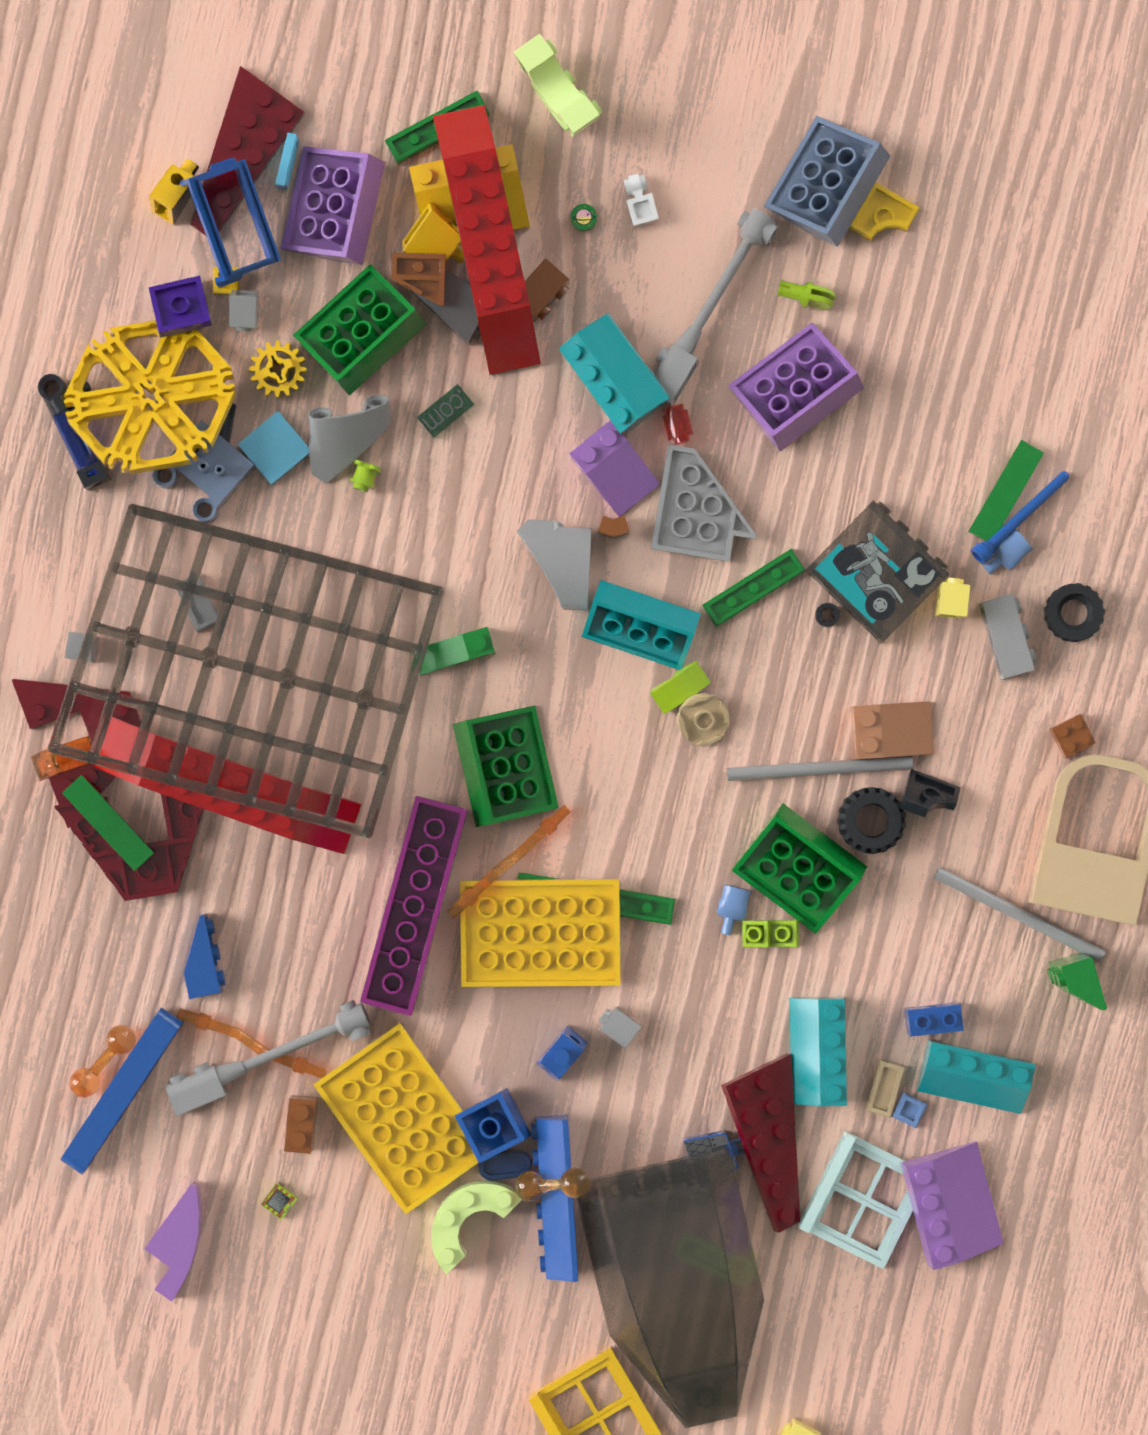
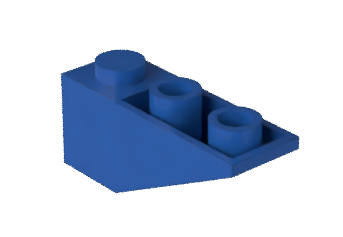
[184,913,226,999]

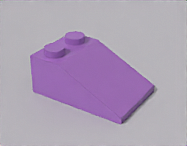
[569,420,660,517]

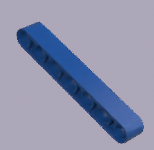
[60,1007,184,1175]

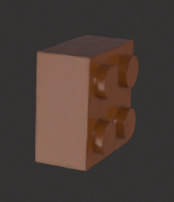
[1049,714,1096,758]

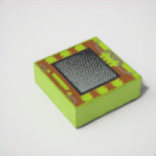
[261,1182,298,1220]

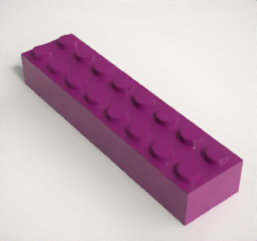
[360,796,468,1016]

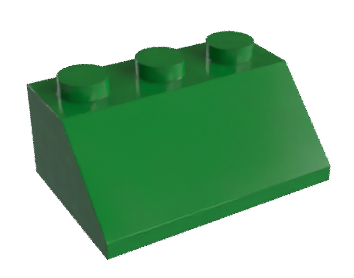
[1047,953,1107,1011]

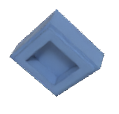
[892,1092,928,1128]

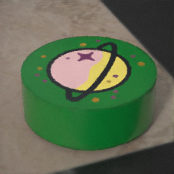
[571,204,597,232]

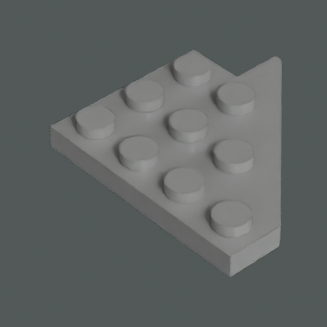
[651,444,757,562]

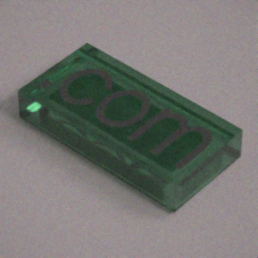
[417,384,474,438]

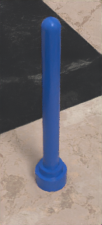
[970,471,1070,565]

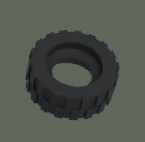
[1044,583,1105,642]

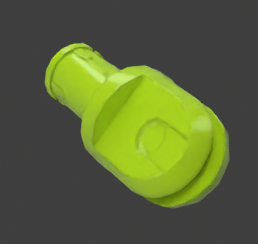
[777,280,836,310]

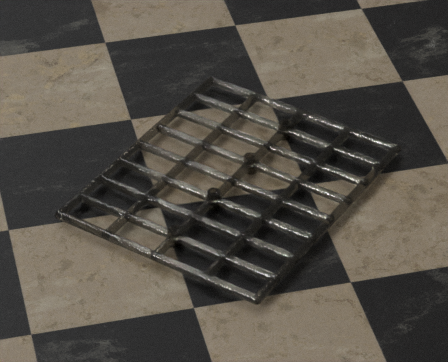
[48,504,444,838]

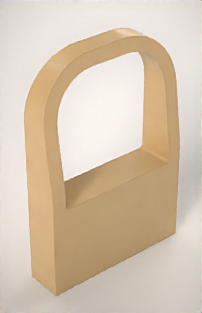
[1028,755,1148,926]

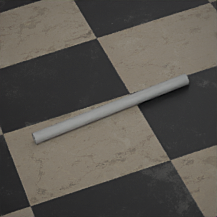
[727,756,913,781]
[934,867,1105,962]

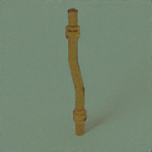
[447,805,571,919]
[177,1008,327,1079]

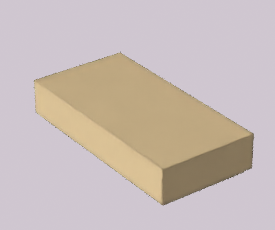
[865,1059,906,1118]

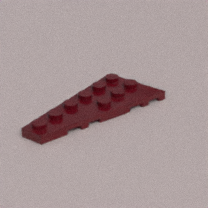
[721,1053,801,1233]

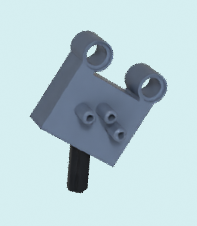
[152,403,256,523]

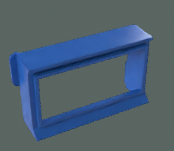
[180,158,281,287]

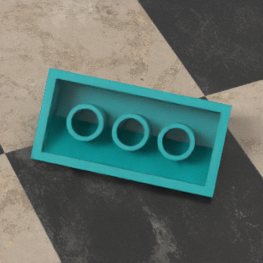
[559,313,670,434]
[581,580,701,670]
[789,997,847,1106]
[917,1039,1036,1114]

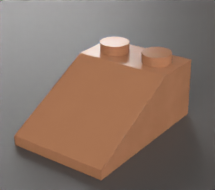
[851,701,934,760]

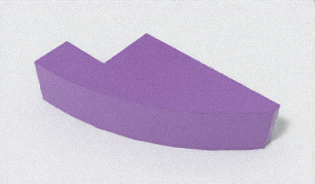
[144,1181,202,1302]

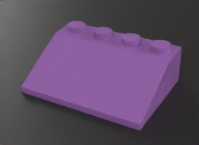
[281,146,385,265]
[728,322,864,451]
[900,1141,1004,1270]

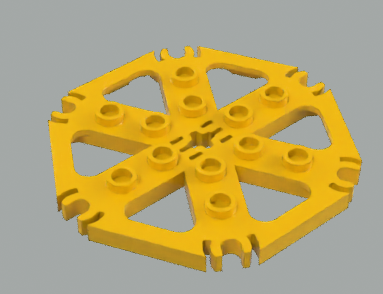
[64,320,236,475]

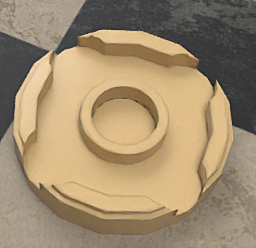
[677,693,730,746]

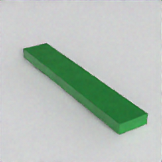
[518,872,675,925]

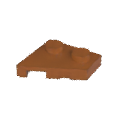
[391,253,446,306]

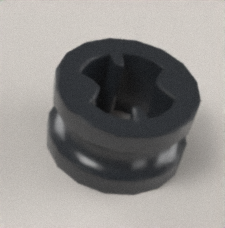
[815,603,839,627]

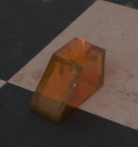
[31,736,97,781]

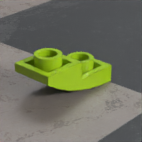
[650,661,711,714]
[742,920,799,947]

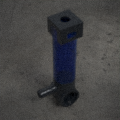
[38,374,112,491]

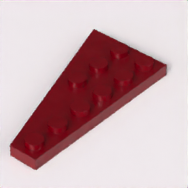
[190,66,305,236]

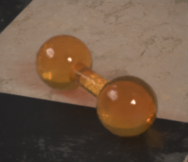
[69,1025,136,1098]
[515,1168,590,1202]

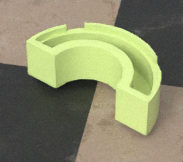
[514,34,603,137]
[431,1180,523,1275]

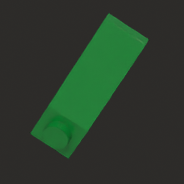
[412,627,495,675]

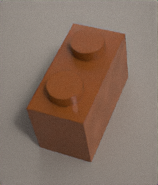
[525,258,570,322]
[284,1095,318,1154]

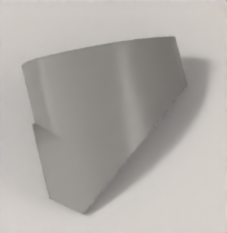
[308,395,391,483]
[517,520,591,611]

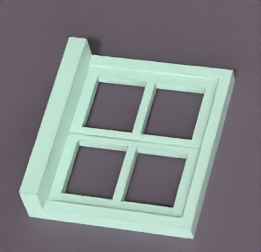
[798,1130,913,1269]

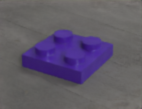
[148,275,212,338]

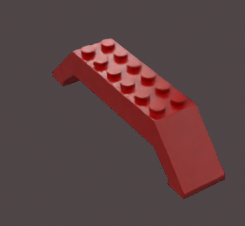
[433,105,541,375]
[94,716,362,854]

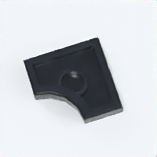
[900,769,960,818]

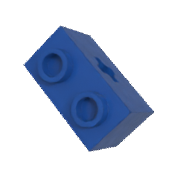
[904,1002,964,1037]

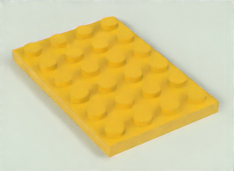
[460,879,621,987]
[313,1023,479,1215]

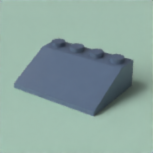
[764,116,890,247]

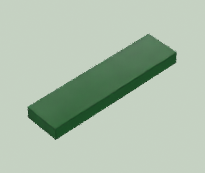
[385,90,490,165]
[968,440,1044,542]
[702,548,806,627]
[62,775,155,871]

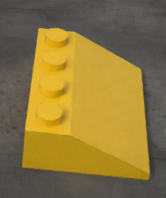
[409,144,530,242]

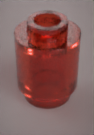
[662,404,694,445]

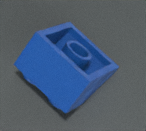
[455,1088,532,1163]

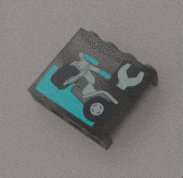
[806,500,949,644]

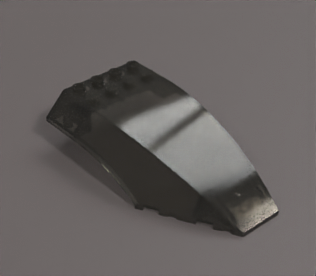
[573,1146,764,1428]

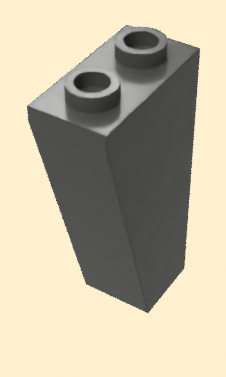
[407,270,481,345]

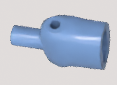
[984,529,1033,575]
[717,884,751,935]

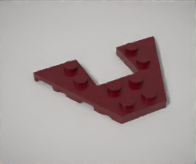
[12,679,144,828]
[54,794,204,901]

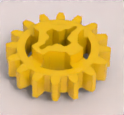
[249,340,307,399]

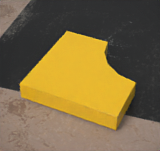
[849,182,920,241]

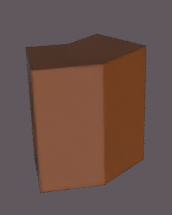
[598,516,630,539]

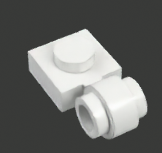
[623,173,659,227]

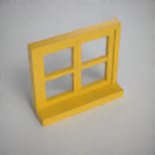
[528,1347,663,1435]

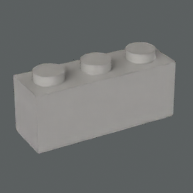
[979,594,1037,679]

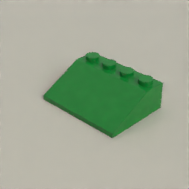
[293,264,427,396]
[452,705,559,827]
[731,803,868,934]

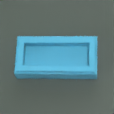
[275,132,299,191]

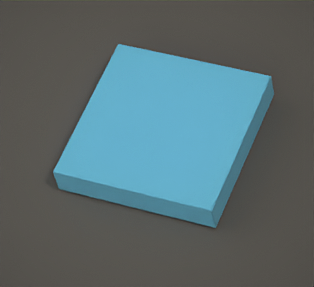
[237,411,309,485]

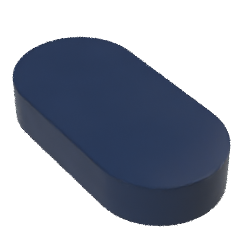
[478,1150,531,1181]

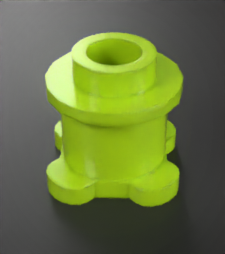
[349,460,381,492]

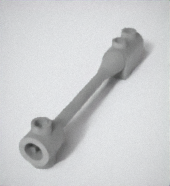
[650,208,778,407]
[166,1000,372,1116]

